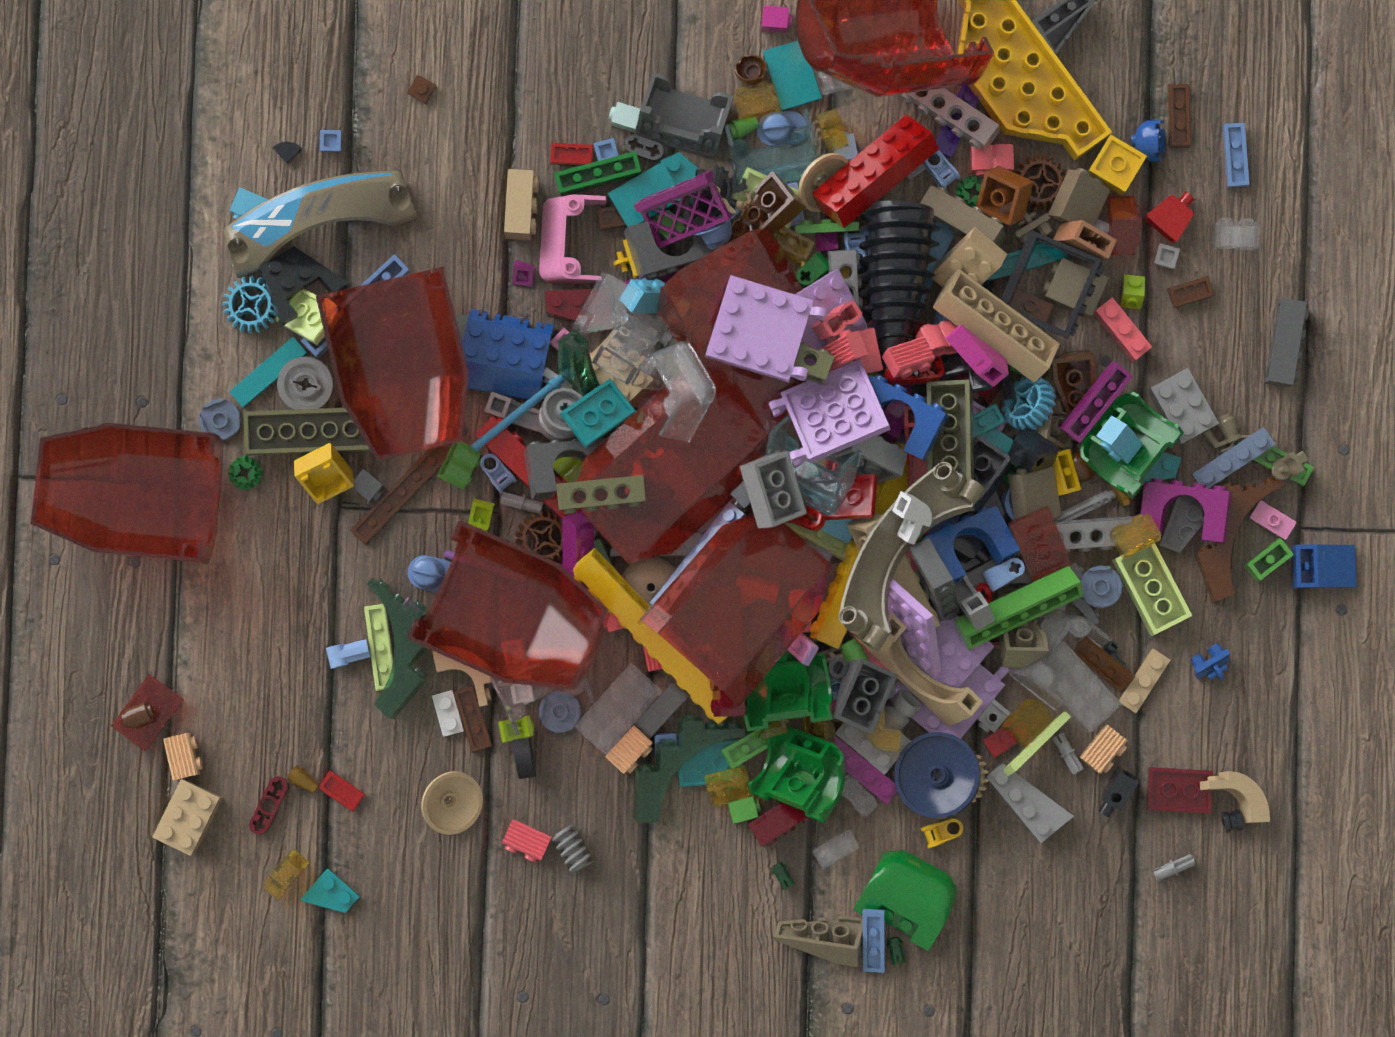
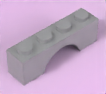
[484,392,542,434]
[954,575,995,631]

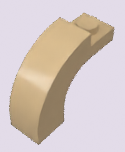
[432,649,493,707]
[1200,771,1270,824]

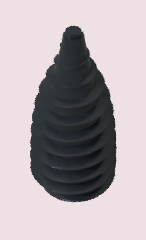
[859,201,942,377]

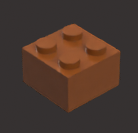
[976,165,1033,225]

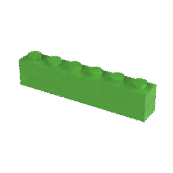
[954,566,1083,650]

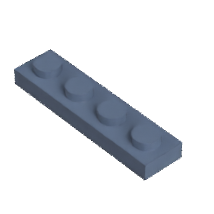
[1193,427,1276,489]

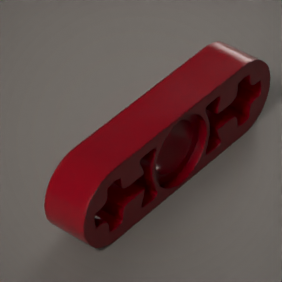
[249,776,289,834]

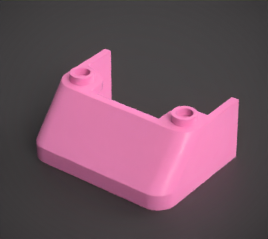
[539,195,607,285]

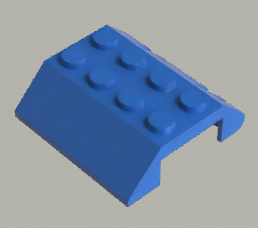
[455,309,554,400]

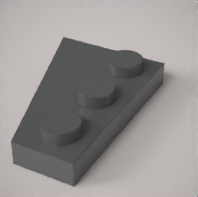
[1159,496,1204,554]

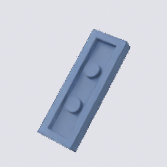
[1222,123,1250,188]
[862,909,886,973]

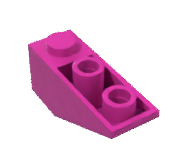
[946,324,1009,387]

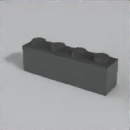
[1264,298,1309,387]

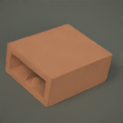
[1054,220,1117,259]

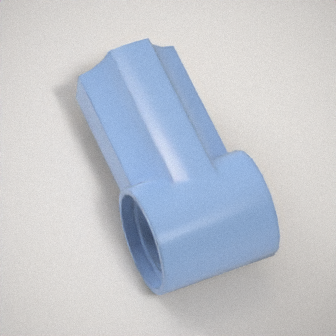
[326,639,371,669]

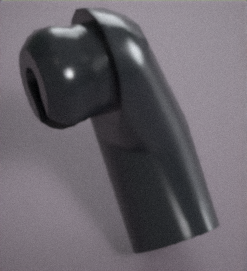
[1103,641,1126,667]

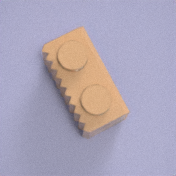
[1079,725,1127,774]
[605,726,653,774]
[163,733,203,780]

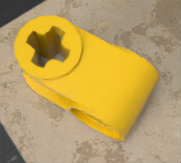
[920,818,963,848]

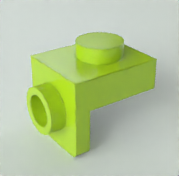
[1120,274,1145,309]
[466,498,495,534]
[498,715,534,743]

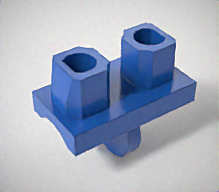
[1191,643,1231,681]

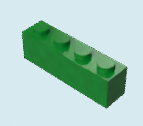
[554,151,641,197]

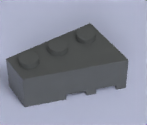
[1031,0,1095,54]

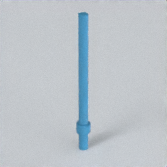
[471,369,573,452]

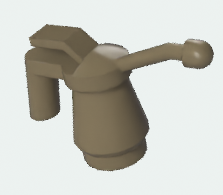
[1203,412,1250,453]

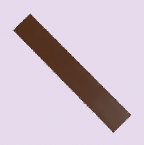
[350,439,450,545]

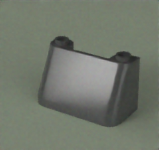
[636,73,734,158]

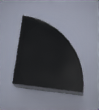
[272,142,303,164]

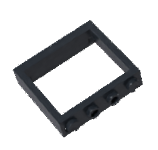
[1001,230,1104,340]

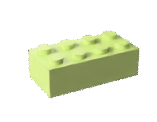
[1112,540,1192,636]

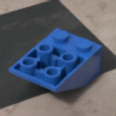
[1291,544,1357,589]

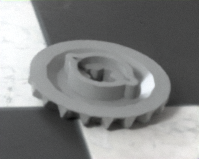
[277,357,333,410]

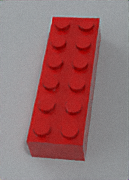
[812,114,939,228]
[475,416,585,519]

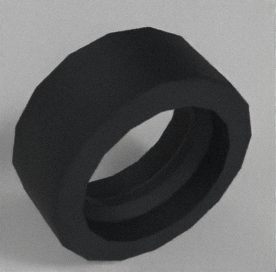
[513,737,536,779]

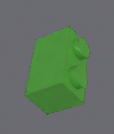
[1243,538,1294,582]

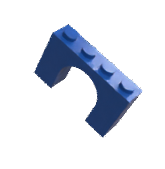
[868,374,949,461]
[920,506,1020,584]

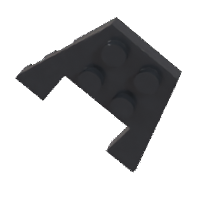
[259,246,348,327]
[911,352,992,403]

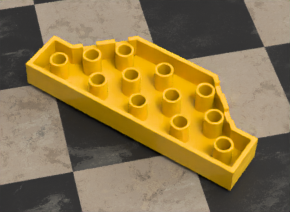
[955,0,1112,161]

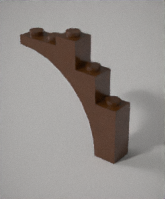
[1194,476,1285,602]

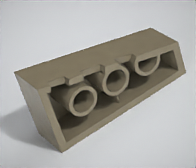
[920,185,1006,247]

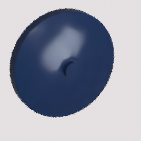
[894,732,981,819]

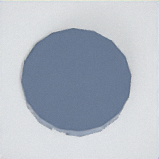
[198,399,242,441]
[1080,566,1122,608]
[539,691,581,733]

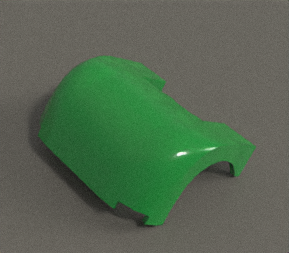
[1080,391,1184,499]
[743,651,833,731]
[748,727,846,823]
[853,849,958,951]

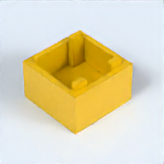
[1088,134,1147,196]
[294,442,354,505]

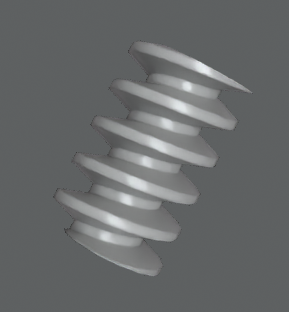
[552,824,594,872]

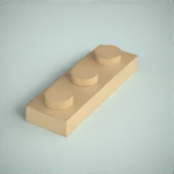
[1117,648,1170,713]

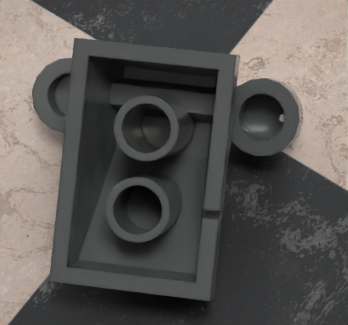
[827,656,897,734]

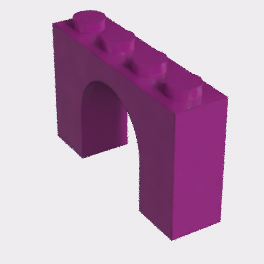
[1139,478,1233,543]

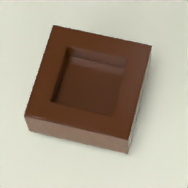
[407,74,436,104]

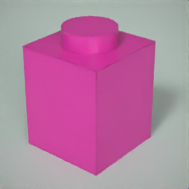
[761,5,792,33]

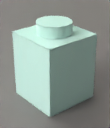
[609,102,640,133]

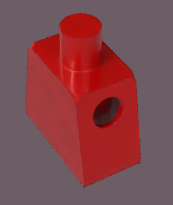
[1143,192,1195,245]

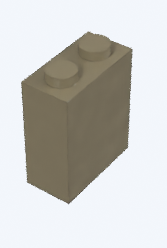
[1048,168,1110,226]
[1042,258,1109,319]
[1008,466,1061,526]

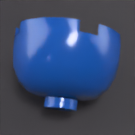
[1131,120,1165,162]

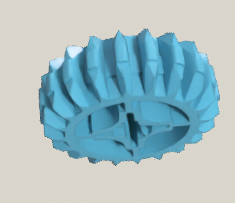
[222,276,277,334]
[1002,376,1056,431]

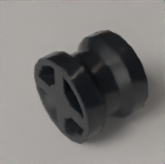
[1221,809,1243,833]

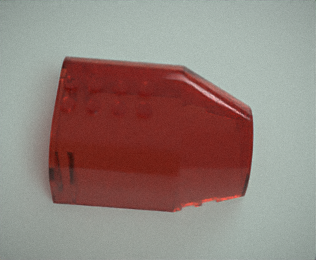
[796,0,994,97]
[316,266,470,461]
[30,423,223,565]
[406,519,610,690]

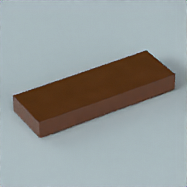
[1167,84,1191,148]
[1072,636,1135,692]
[453,685,493,753]

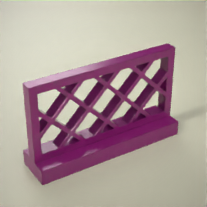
[634,170,731,248]

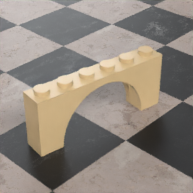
[857,612,983,727]

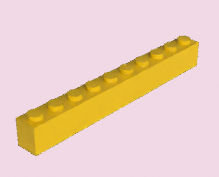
[810,443,908,649]
[573,548,727,724]

